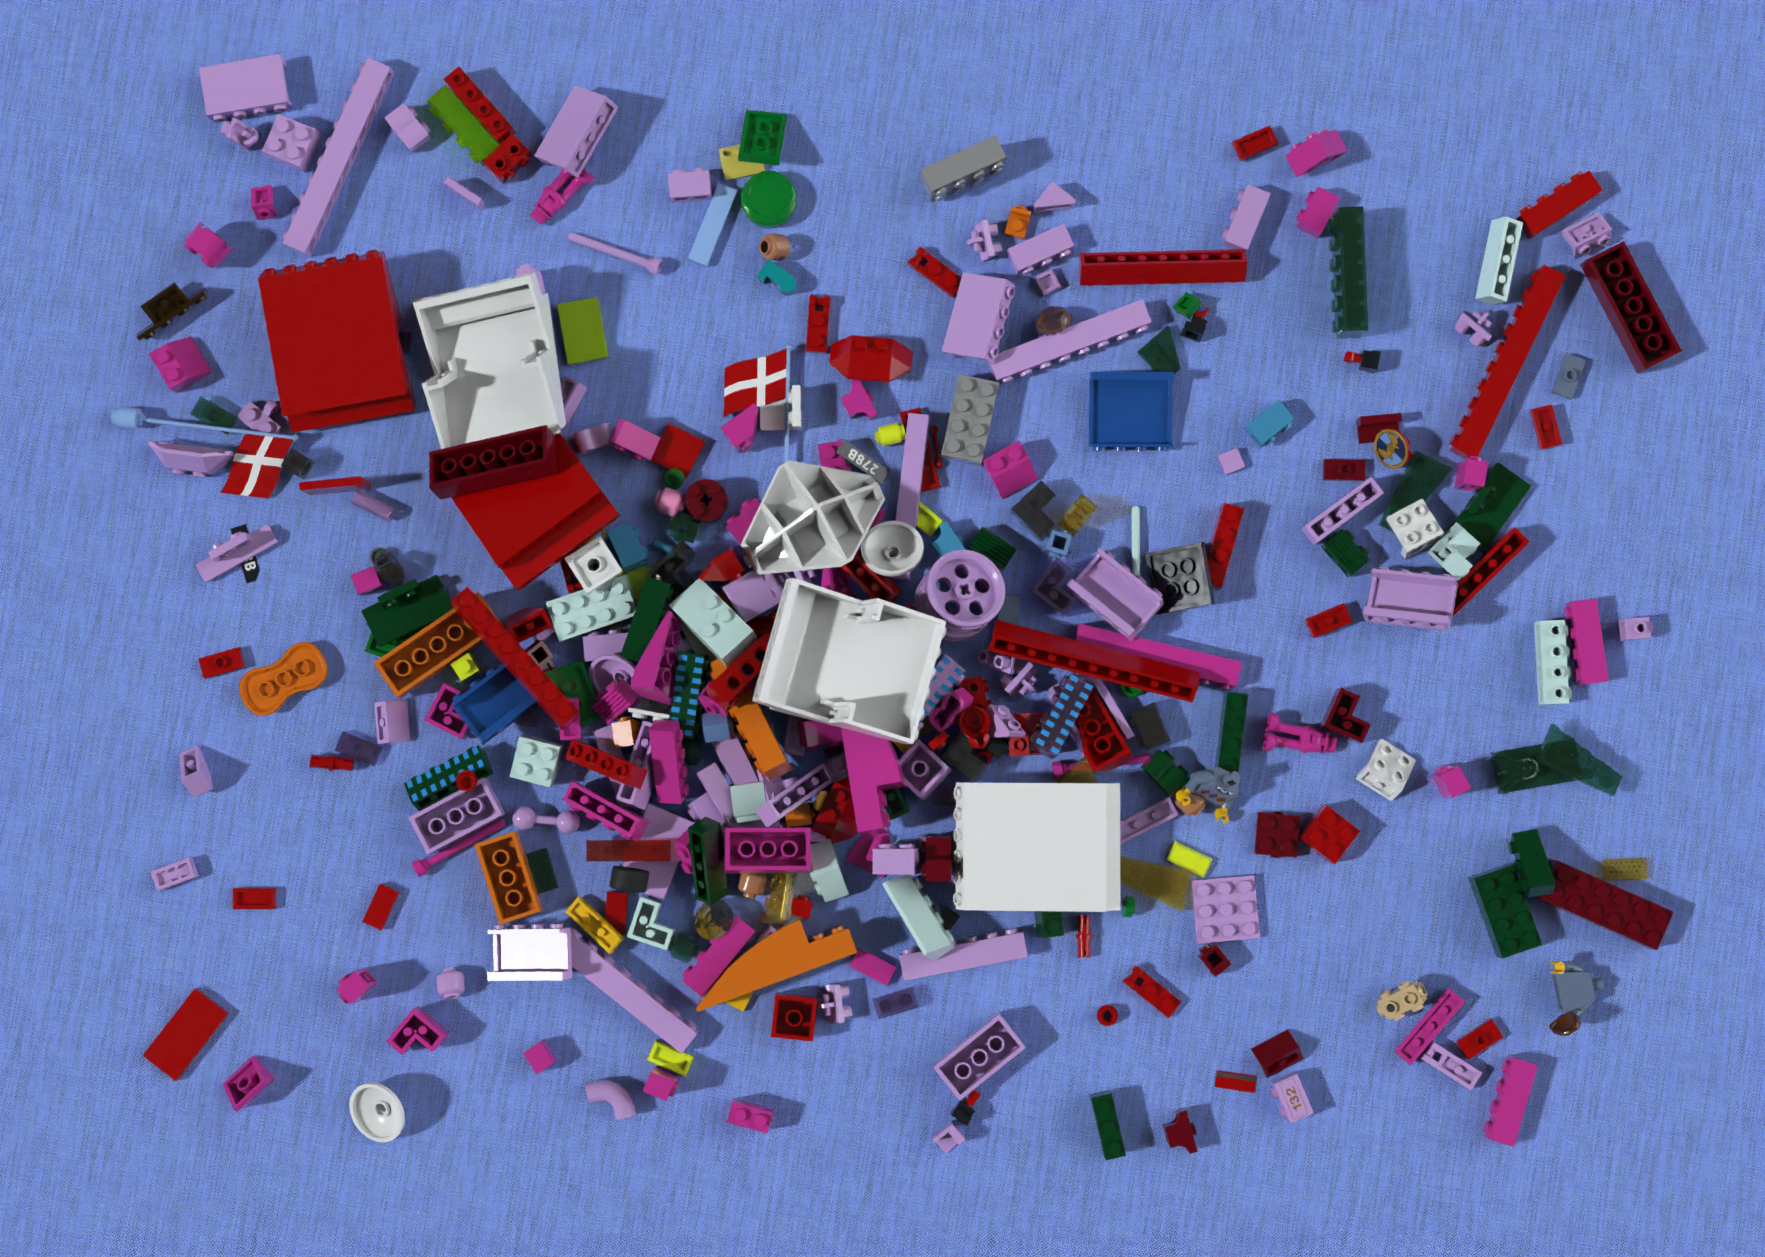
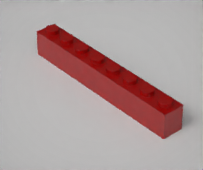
[1079,249,1247,286]
[451,587,579,730]

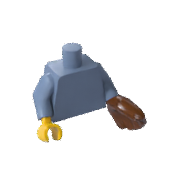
[1549,961,1605,1036]

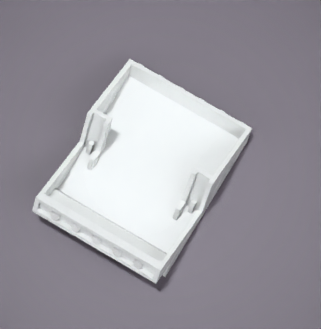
[413,272,566,449]
[752,578,947,744]
[953,782,1120,912]

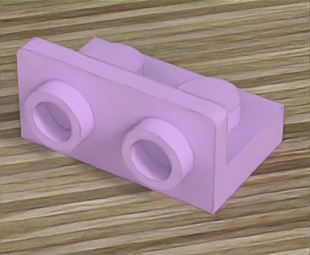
[1562,212,1612,259]

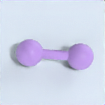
[512,806,580,834]

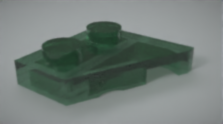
[1137,325,1181,375]

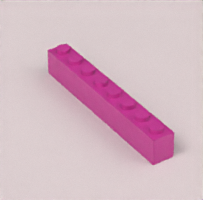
[1074,624,1242,690]

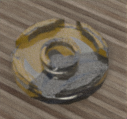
[693,900,734,940]

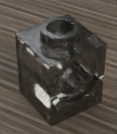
[280,448,315,479]

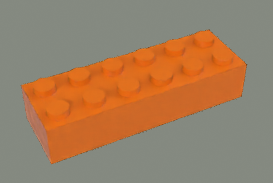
[374,592,505,698]
[709,659,792,781]

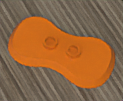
[239,642,328,716]

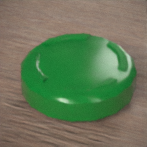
[741,171,797,228]

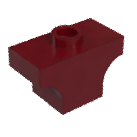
[1163,1108,1198,1154]

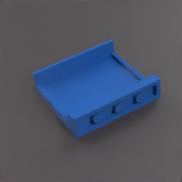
[1088,372,1174,451]

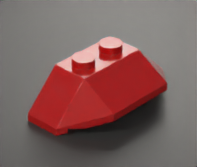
[829,335,913,383]
[699,547,745,582]
[811,762,857,844]

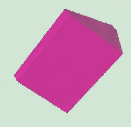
[223,1055,276,1112]

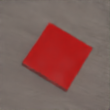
[650,423,706,479]

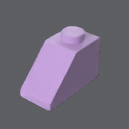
[179,746,213,797]

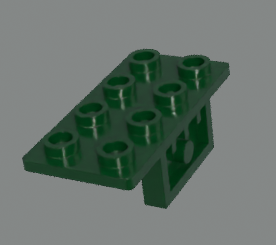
[1450,462,1531,552]
[362,575,453,647]

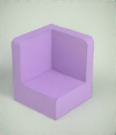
[932,1121,965,1153]

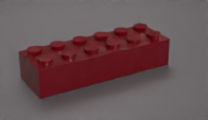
[1580,241,1682,374]
[429,425,557,500]
[1534,859,1673,950]

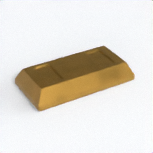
[813,791,829,811]

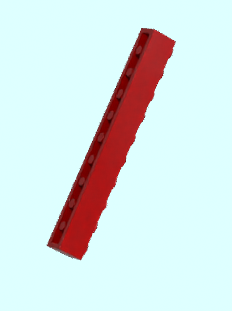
[1449,265,1566,459]
[989,620,1199,703]

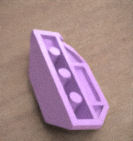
[148,440,235,478]

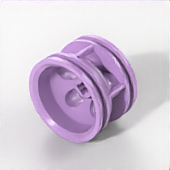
[914,550,1005,642]

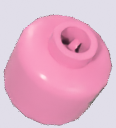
[654,487,686,518]

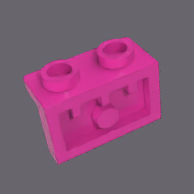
[818,439,851,471]

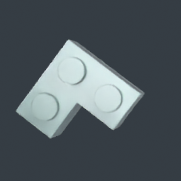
[1427,522,1480,581]
[810,838,849,902]
[627,896,675,950]

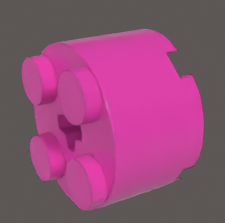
[184,222,233,268]

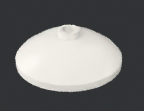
[861,521,924,576]
[349,1082,405,1142]

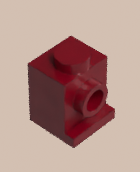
[1198,943,1231,977]

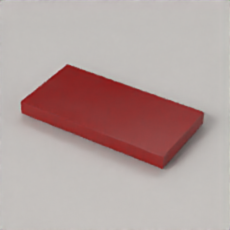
[143,988,229,1081]

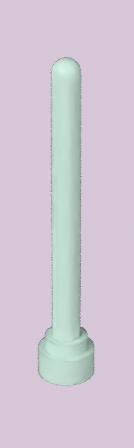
[1131,506,1140,577]

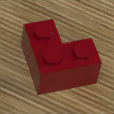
[1320,688,1371,744]
[921,836,951,881]

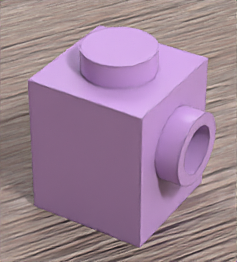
[1618,617,1653,641]

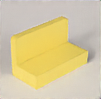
[719,145,765,180]

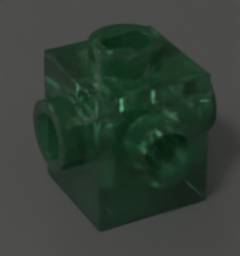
[667,512,700,544]

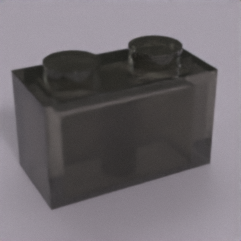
[1128,702,1170,751]

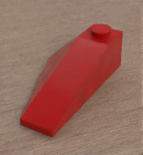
[1072,683,1132,773]

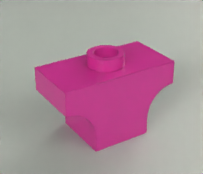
[841,380,877,420]

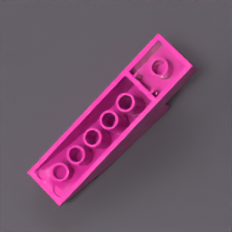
[841,728,906,837]

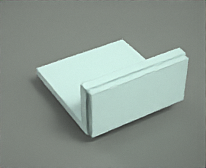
[730,781,766,823]

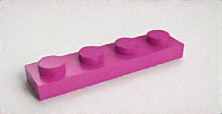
[1394,988,1465,1066]

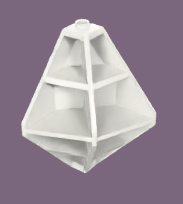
[741,460,885,575]

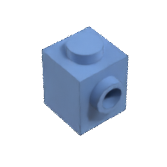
[702,713,734,743]

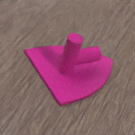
[846,833,891,878]

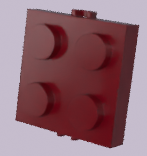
[1254,812,1300,858]

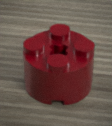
[685,479,729,523]

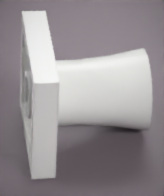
[565,536,623,594]

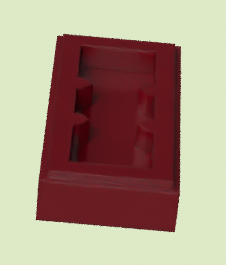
[1323,459,1366,481]

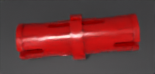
[310,754,354,771]
[1076,915,1092,958]

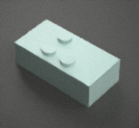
[669,578,758,668]

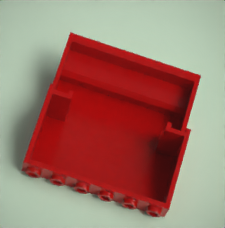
[258,249,416,433]
[451,432,621,591]

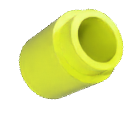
[875,423,906,447]

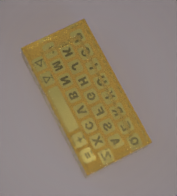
[1602,858,1647,881]

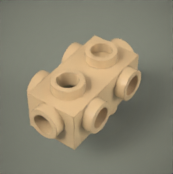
[1376,980,1427,1021]

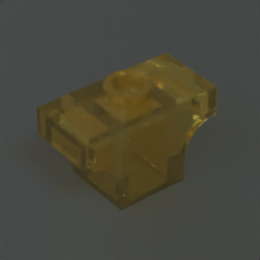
[1058,494,1098,537]

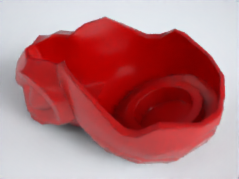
[958,706,990,749]

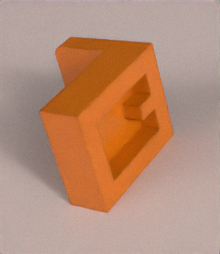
[1004,205,1031,240]

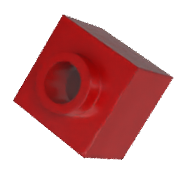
[789,894,813,919]

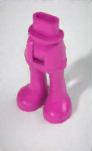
[530,169,595,225]
[1262,712,1337,754]

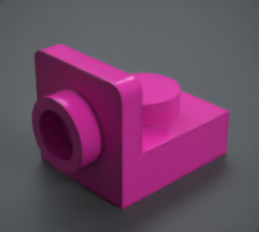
[251,185,277,220]

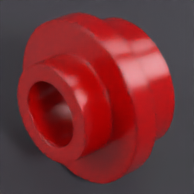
[1097,1005,1118,1026]

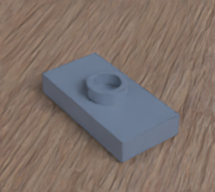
[1551,353,1586,400]

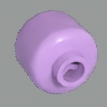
[436,967,465,1000]

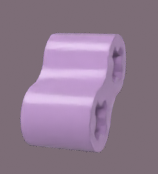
[573,423,614,455]

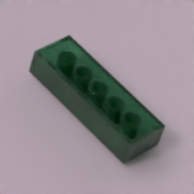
[1328,207,1368,339]

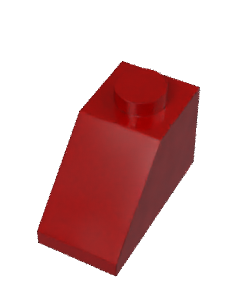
[506,608,553,643]

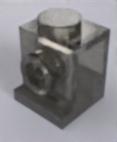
[373,551,407,587]

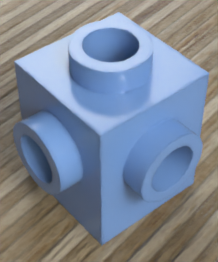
[1043,528,1074,560]

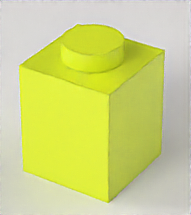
[451,653,483,682]

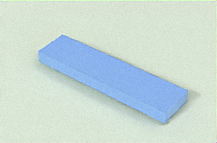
[688,183,738,267]

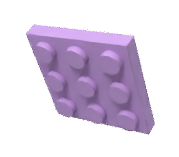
[1191,875,1260,944]

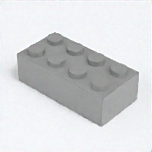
[920,135,1006,202]
[941,374,999,466]

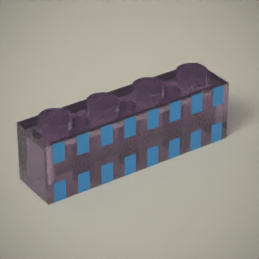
[1030,672,1095,759]

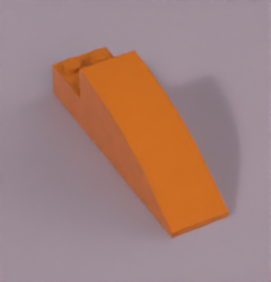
[696,918,857,1012]

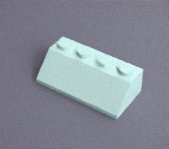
[882,875,955,961]

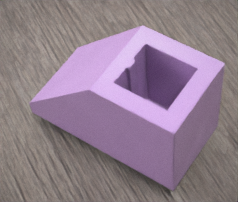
[986,705,1026,738]

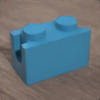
[1244,400,1295,447]
[607,522,650,574]

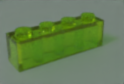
[427,85,499,166]

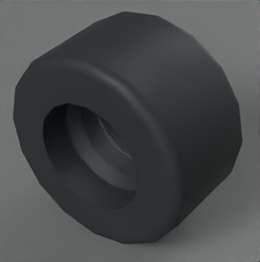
[609,866,649,893]

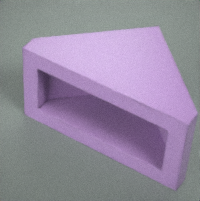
[1033,181,1076,213]

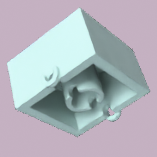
[509,735,564,787]

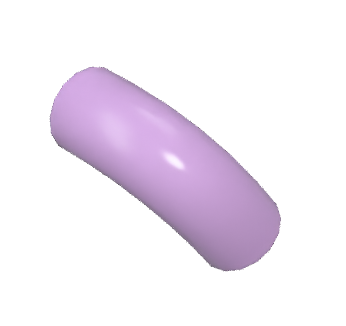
[585,1080,636,1120]

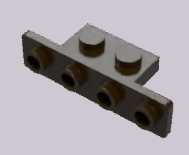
[137,282,207,340]

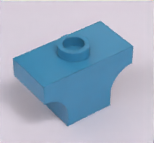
[931,521,966,558]

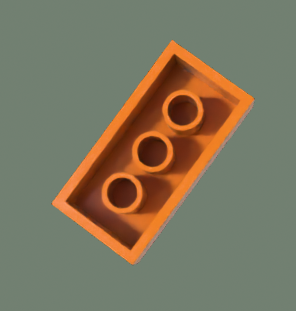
[474,831,544,925]

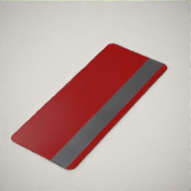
[1215,1070,1257,1093]

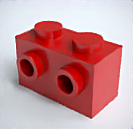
[483,134,532,184]
[958,675,992,710]

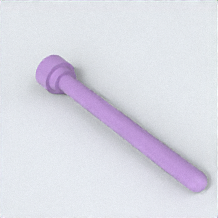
[568,233,663,275]

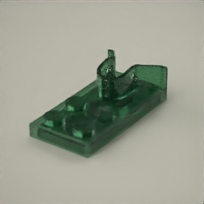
[1491,738,1582,794]

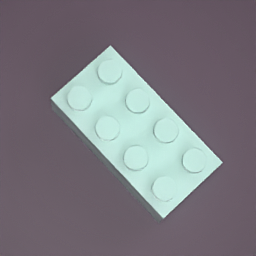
[546,575,637,642]

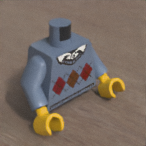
[1176,767,1241,824]

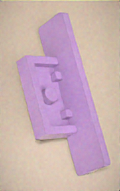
[196,525,278,582]

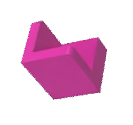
[351,566,385,596]
[524,1039,557,1075]

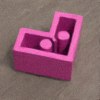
[1285,129,1348,177]
[726,497,761,545]
[424,683,471,740]
[386,1006,450,1055]

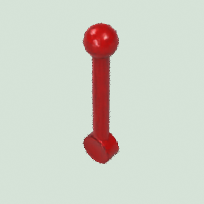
[930,426,943,468]

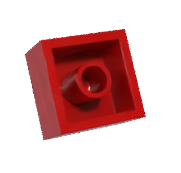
[1298,805,1360,864]
[771,992,818,1041]

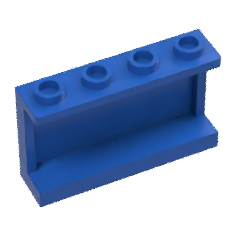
[452,664,538,745]

